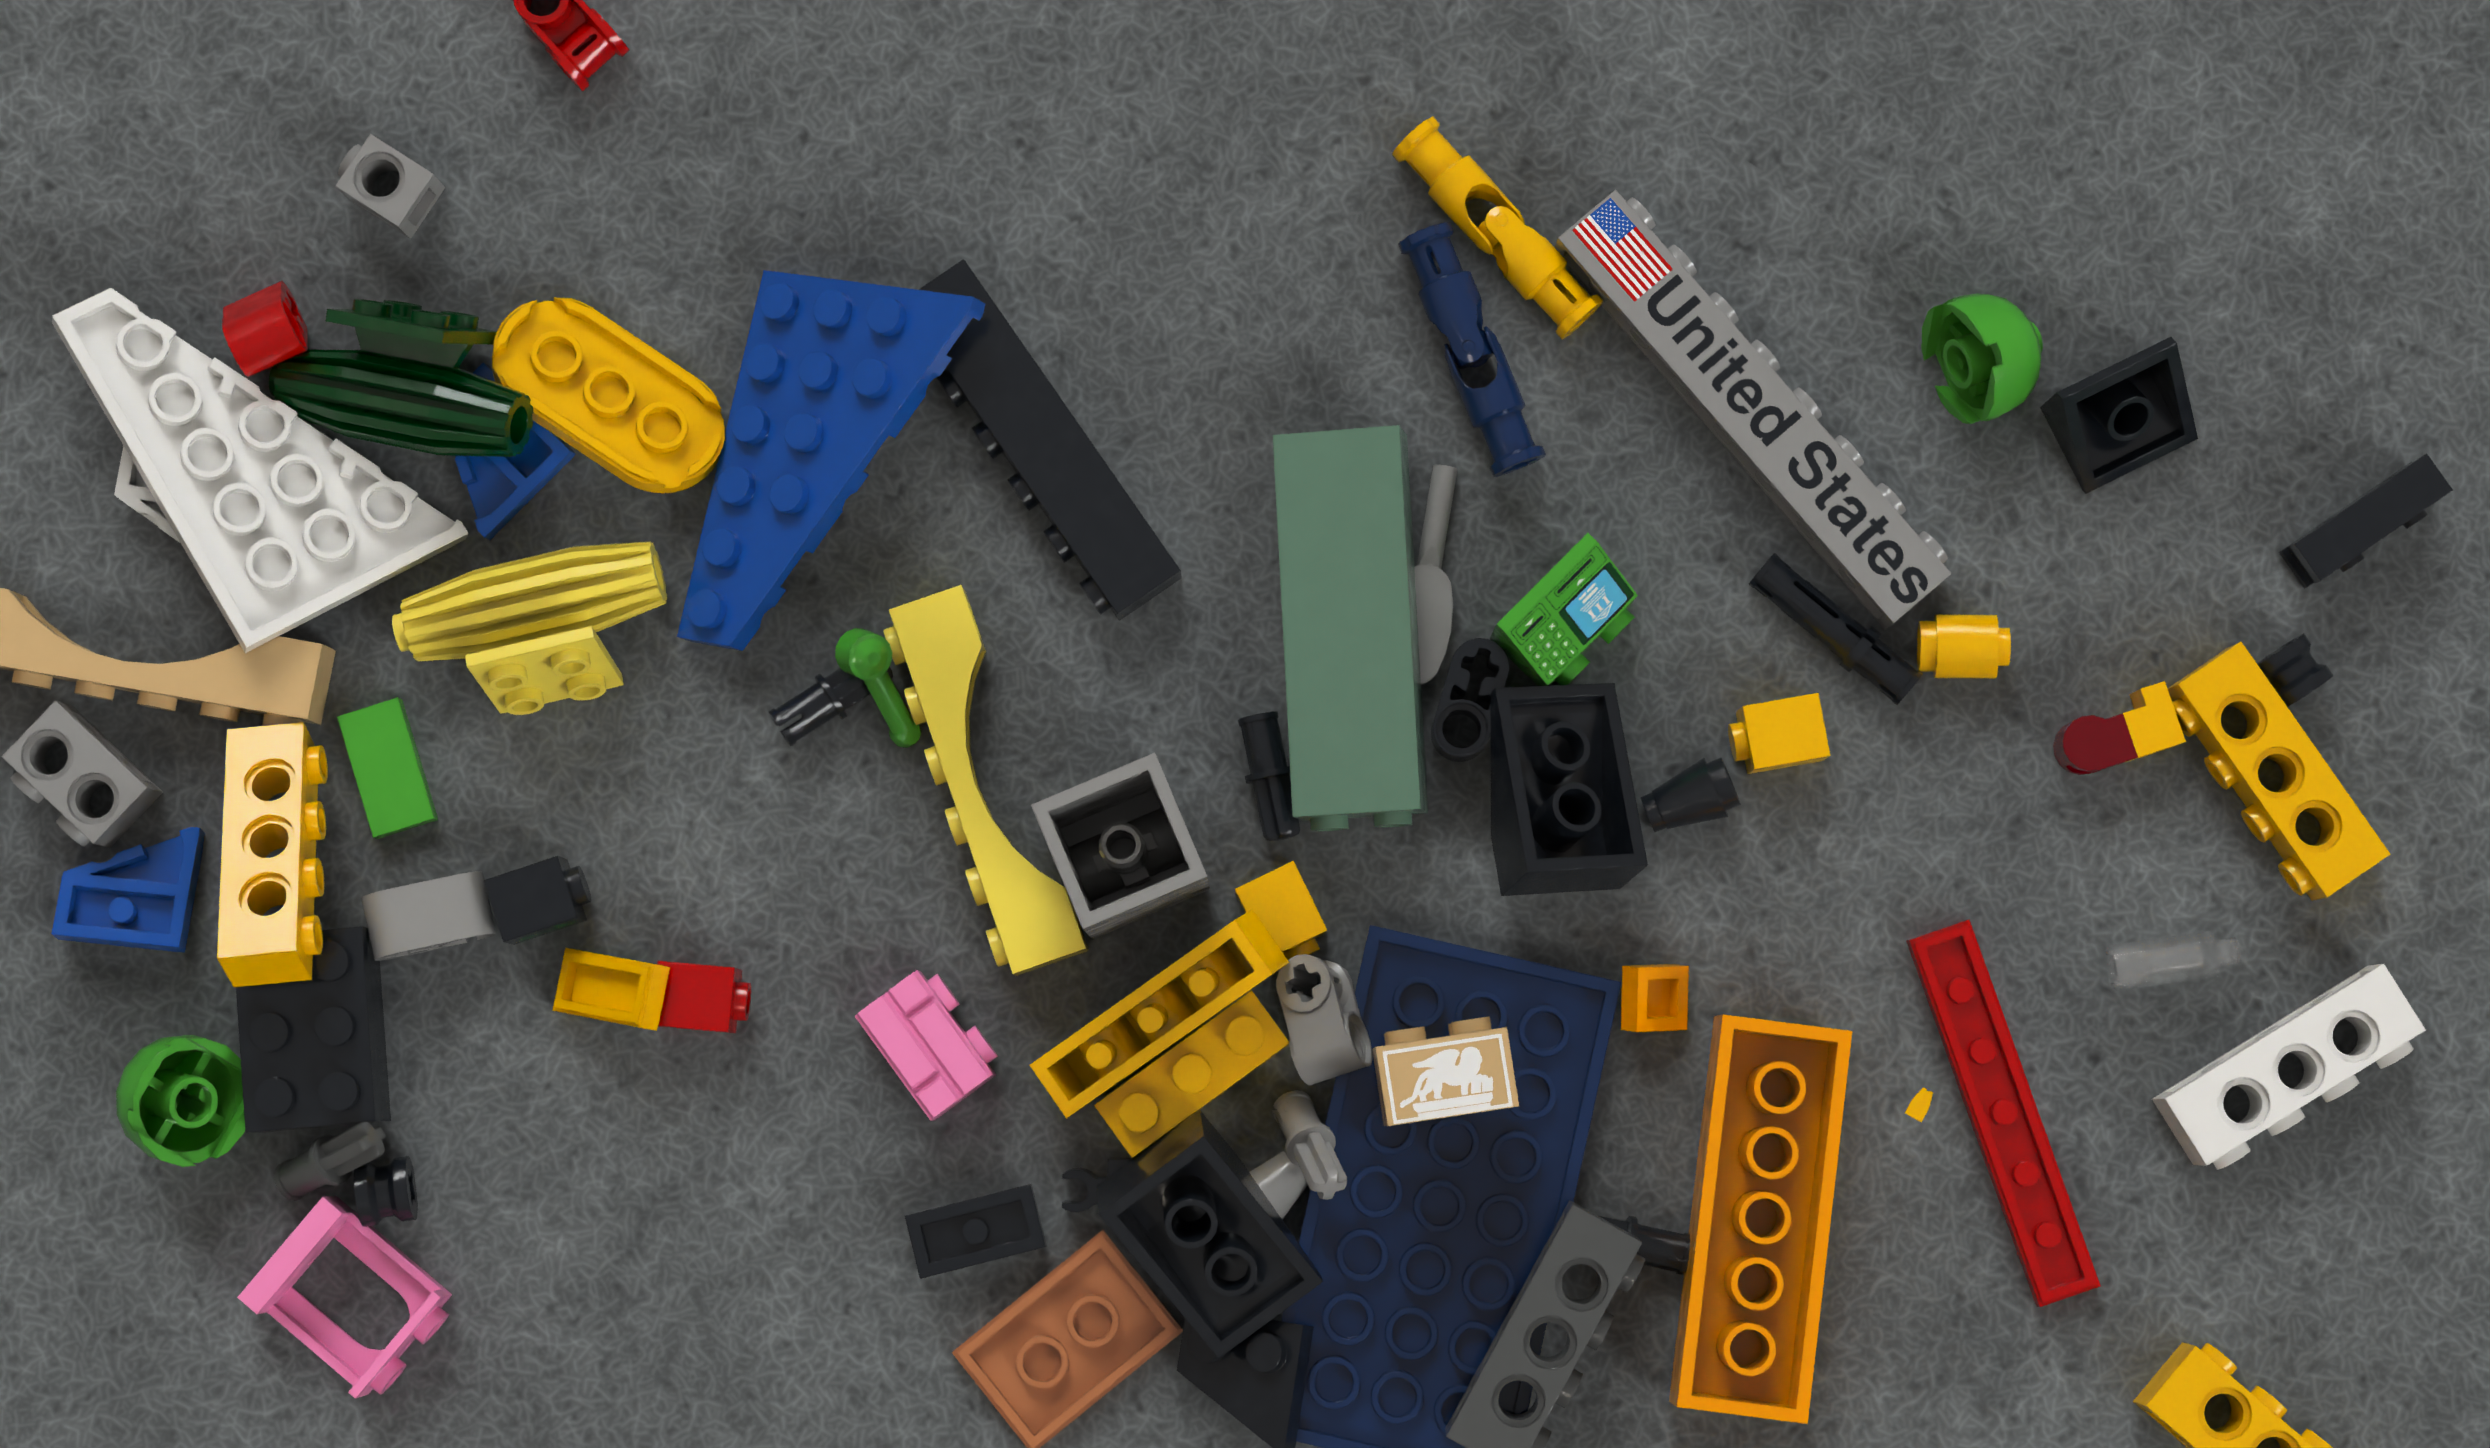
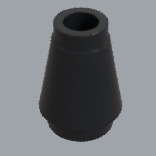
[1641,758,1741,832]

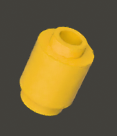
[1917,614,2011,679]

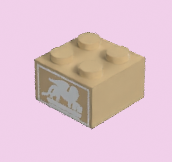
[1372,1017,1519,1126]

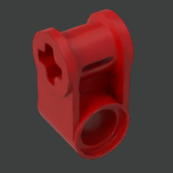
[513,0,630,92]

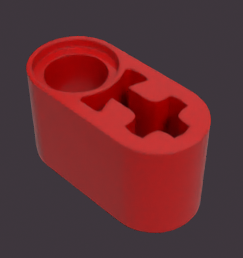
[222,281,308,377]

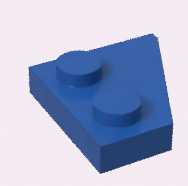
[51,827,205,953]

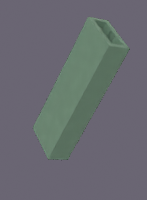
[1273,425,1428,832]

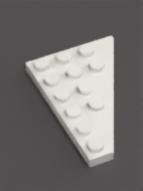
[52,288,468,653]

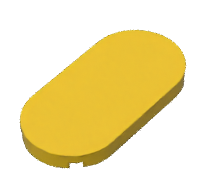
[492,297,725,493]

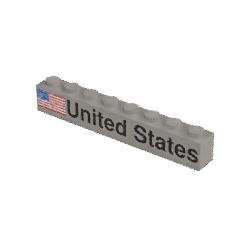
[1555,189,1952,630]

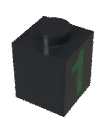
[484,856,591,945]

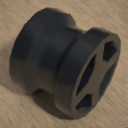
[2257,633,2333,707]
[354,1156,418,1227]

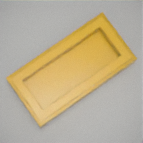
[552,948,670,1031]

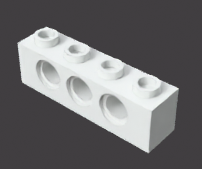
[2152,964,2426,1170]

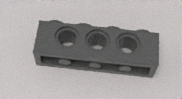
[1445,1200,1646,1448]

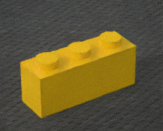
[1094,990,1289,1158]

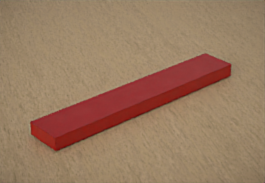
[1906,919,2101,1307]

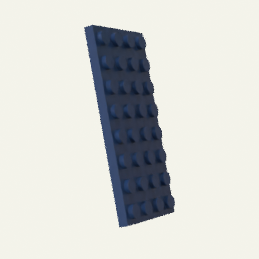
[1281,925,1621,1448]

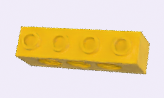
[2168,642,2390,901]
[217,722,328,987]
[1030,909,1290,1119]
[2133,1342,2332,1448]

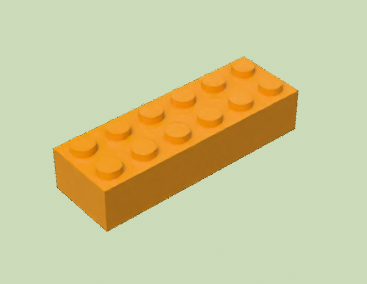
[1669,1014,1852,1424]

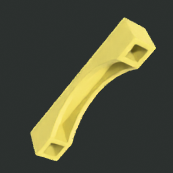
[883,585,1088,976]

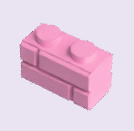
[855,970,998,1121]

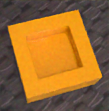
[1621,964,1689,1032]

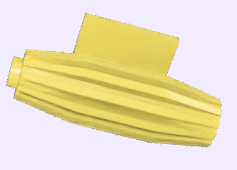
[392,541,667,715]

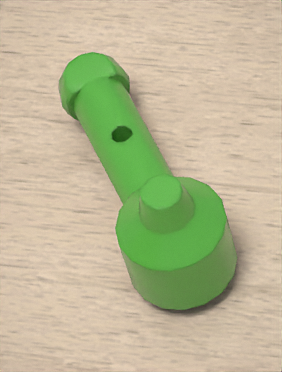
[835,628,922,748]

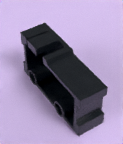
[2279,454,2453,589]

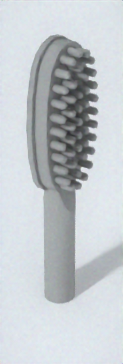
[1414,464,1457,685]

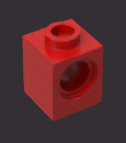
[657,961,751,1033]

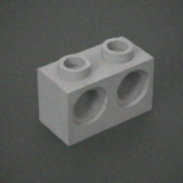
[1,700,163,848]

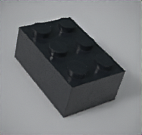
[236,926,391,1133]

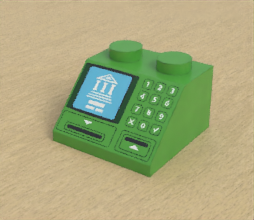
[1490,533,1638,686]

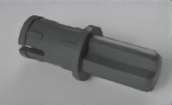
[274,1121,386,1201]

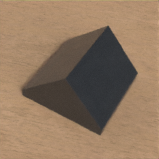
[2040,337,2198,494]

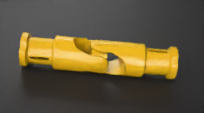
[1392,116,1604,340]

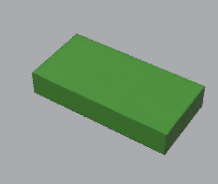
[337,697,438,839]

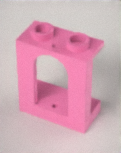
[237,1196,452,1399]

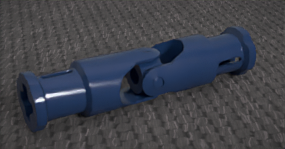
[1398,222,1546,477]

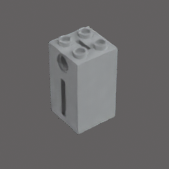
[1031,753,1210,939]

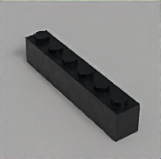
[919,259,1182,621]

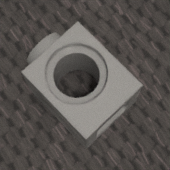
[335,134,445,239]

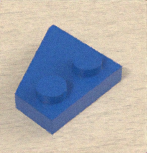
[455,362,576,540]

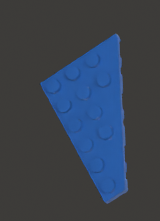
[677,270,985,651]

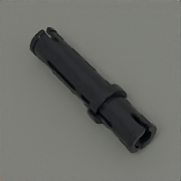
[1749,553,1923,705]

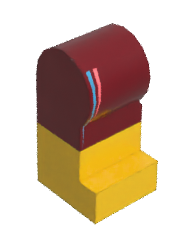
[2053,681,2186,775]

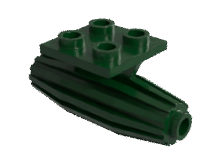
[269,299,533,457]

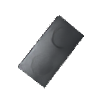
[905,1184,1047,1279]

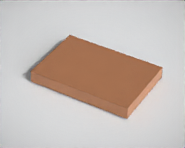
[952,1229,1183,1448]

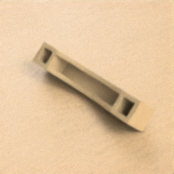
[0,588,336,726]

